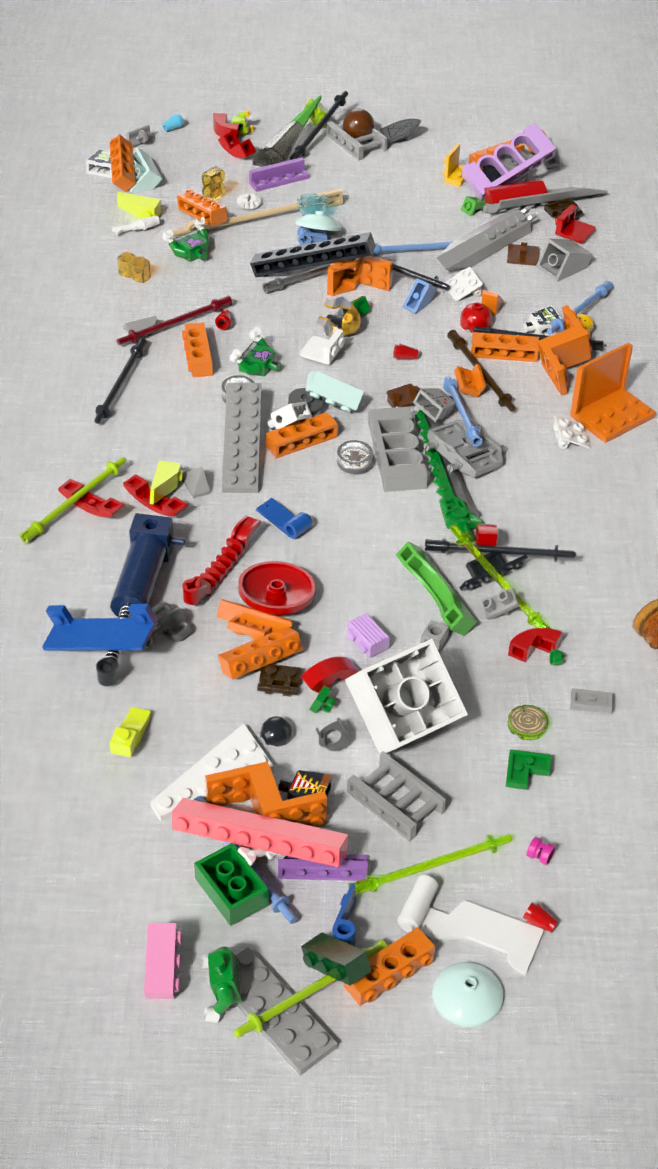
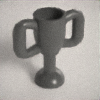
[146,602,193,647]

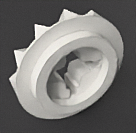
[237,193,261,209]

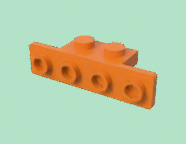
[217,599,293,640]

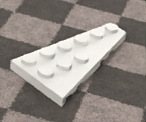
[151,724,274,821]

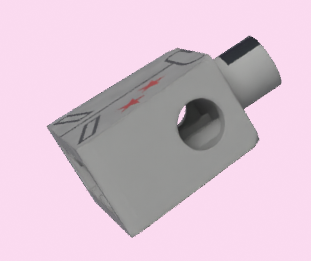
[413,388,455,423]

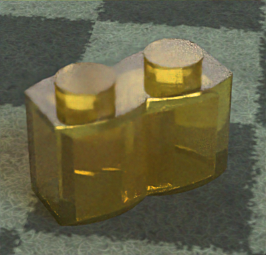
[202,166,225,201]
[117,252,151,283]

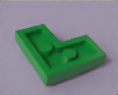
[505,749,552,790]

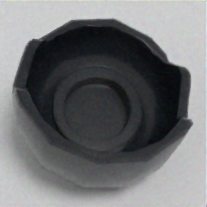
[260,716,292,747]

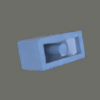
[403,278,437,314]

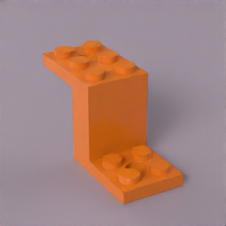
[538,305,592,396]
[205,761,327,828]

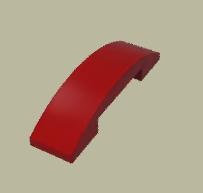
[123,474,188,516]
[58,479,125,517]

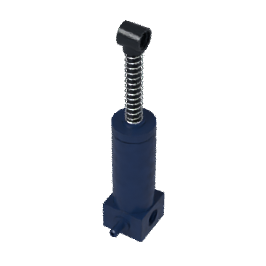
[96,513,186,686]

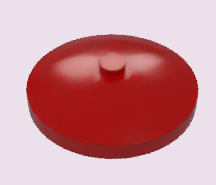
[238,561,316,615]

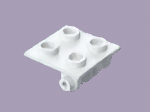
[444,266,483,302]
[553,415,591,449]

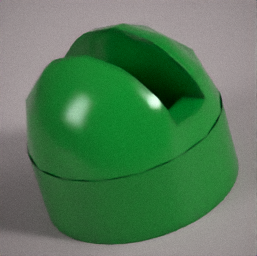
[549,649,565,666]

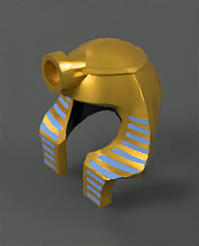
[317,297,361,336]

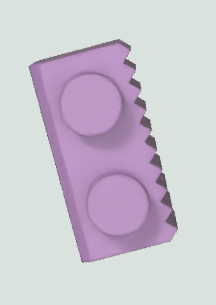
[346,613,390,658]

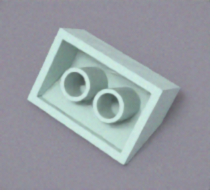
[129,147,162,193]
[306,371,364,413]

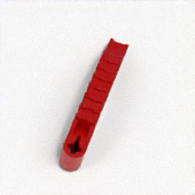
[182,515,261,605]

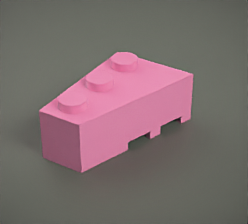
[144,923,181,999]

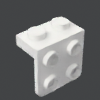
[300,329,345,365]

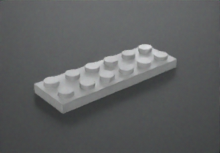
[235,947,337,1076]

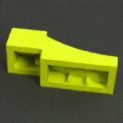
[110,707,151,757]

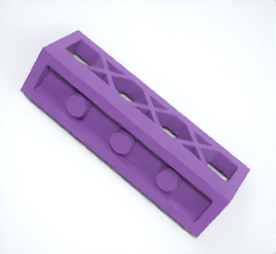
[249,157,309,192]
[278,855,368,881]

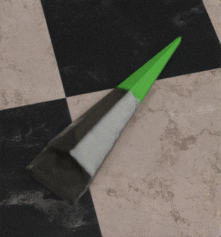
[252,95,322,167]

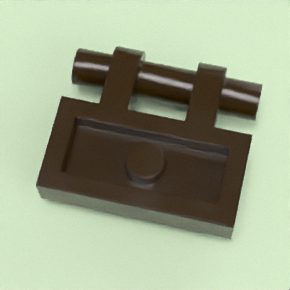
[544,198,583,221]
[257,664,302,697]

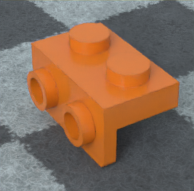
[454,364,486,398]

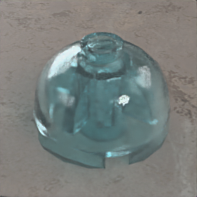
[297,193,327,216]

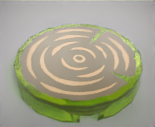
[507,705,548,741]

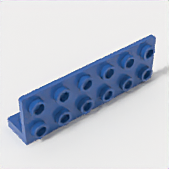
[42,604,158,651]

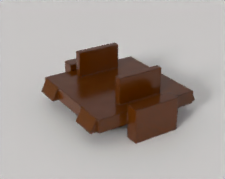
[386,384,420,408]

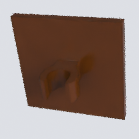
[507,242,539,266]

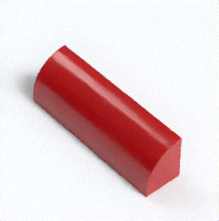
[484,179,547,204]

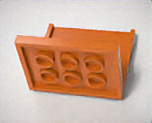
[570,343,656,443]

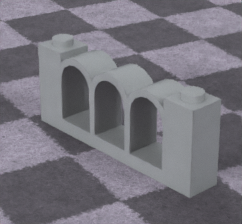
[368,407,430,492]

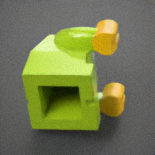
[231,110,255,134]

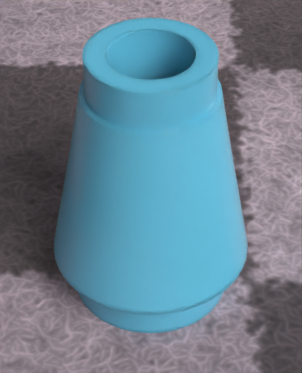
[162,114,184,132]

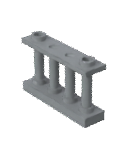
[326,121,388,161]
[347,751,446,842]

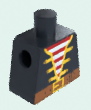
[278,770,332,813]

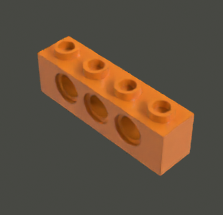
[109,134,136,192]
[182,322,213,378]
[471,332,539,362]
[266,412,338,459]
[218,626,302,679]
[343,927,435,1006]

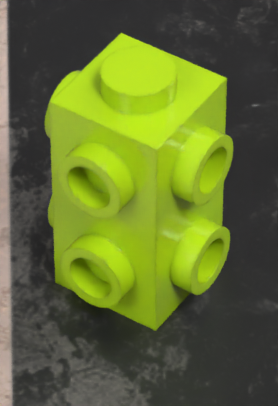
[304,98,331,128]

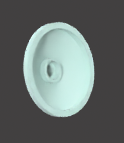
[296,211,341,231]
[433,962,504,1027]

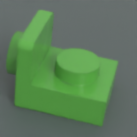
[461,196,487,216]

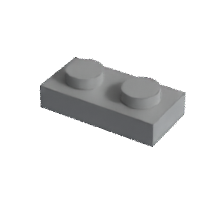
[570,688,612,713]

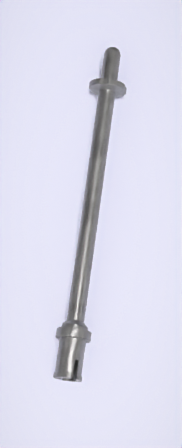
[262,252,374,293]

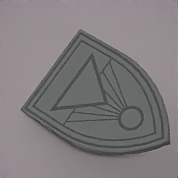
[380,119,421,144]

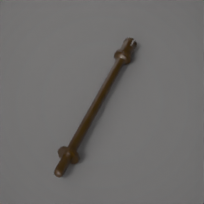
[447,330,515,412]

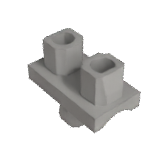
[125,125,153,147]
[482,588,519,620]

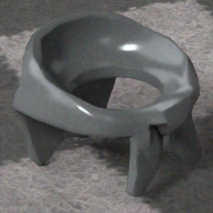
[316,717,351,751]

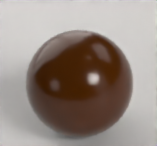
[343,109,375,139]

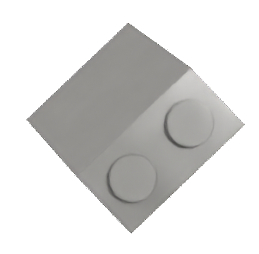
[536,238,593,281]

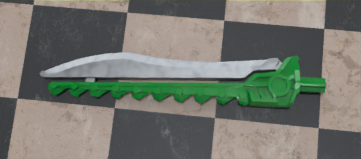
[415,410,484,543]

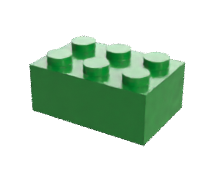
[194,842,269,926]

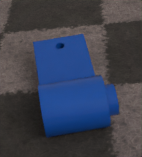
[256,498,312,539]
[332,883,356,947]

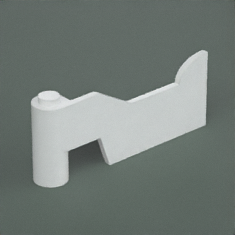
[397,875,544,975]

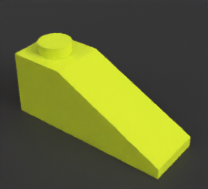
[117,192,161,219]
[150,461,183,504]

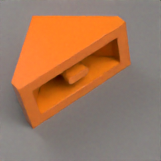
[481,290,504,316]

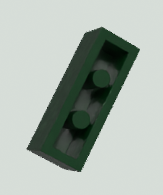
[301,932,371,986]

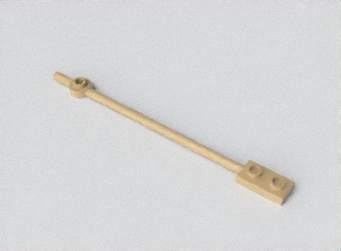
[173,188,343,237]

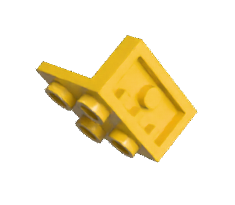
[443,144,465,187]

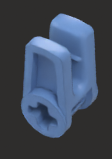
[297,226,327,245]

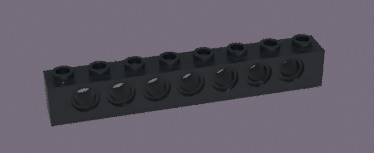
[250,232,376,277]

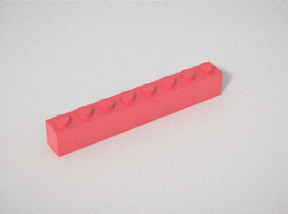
[172,798,348,868]

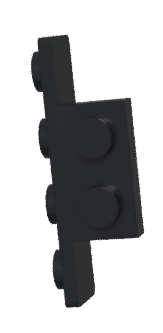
[460,553,528,591]

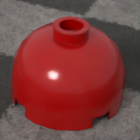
[460,302,492,333]

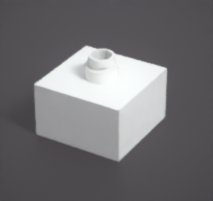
[345,639,468,754]

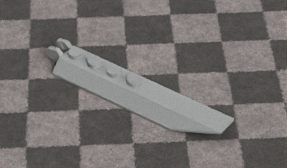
[483,187,608,213]
[437,206,537,270]

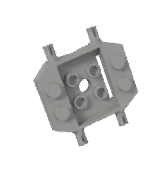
[423,420,506,477]

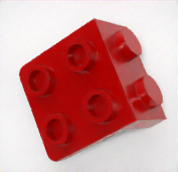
[555,204,595,243]

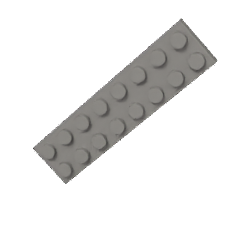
[222,382,262,493]

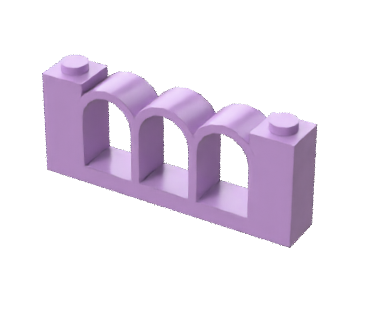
[462,123,556,201]

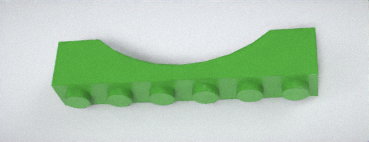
[396,541,477,636]

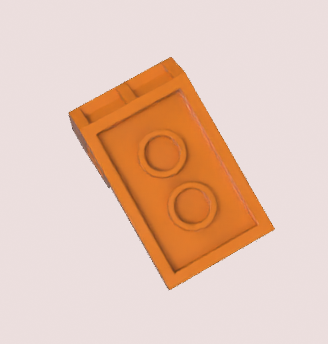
[327,256,393,296]

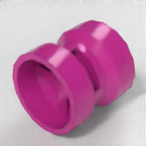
[526,836,556,866]

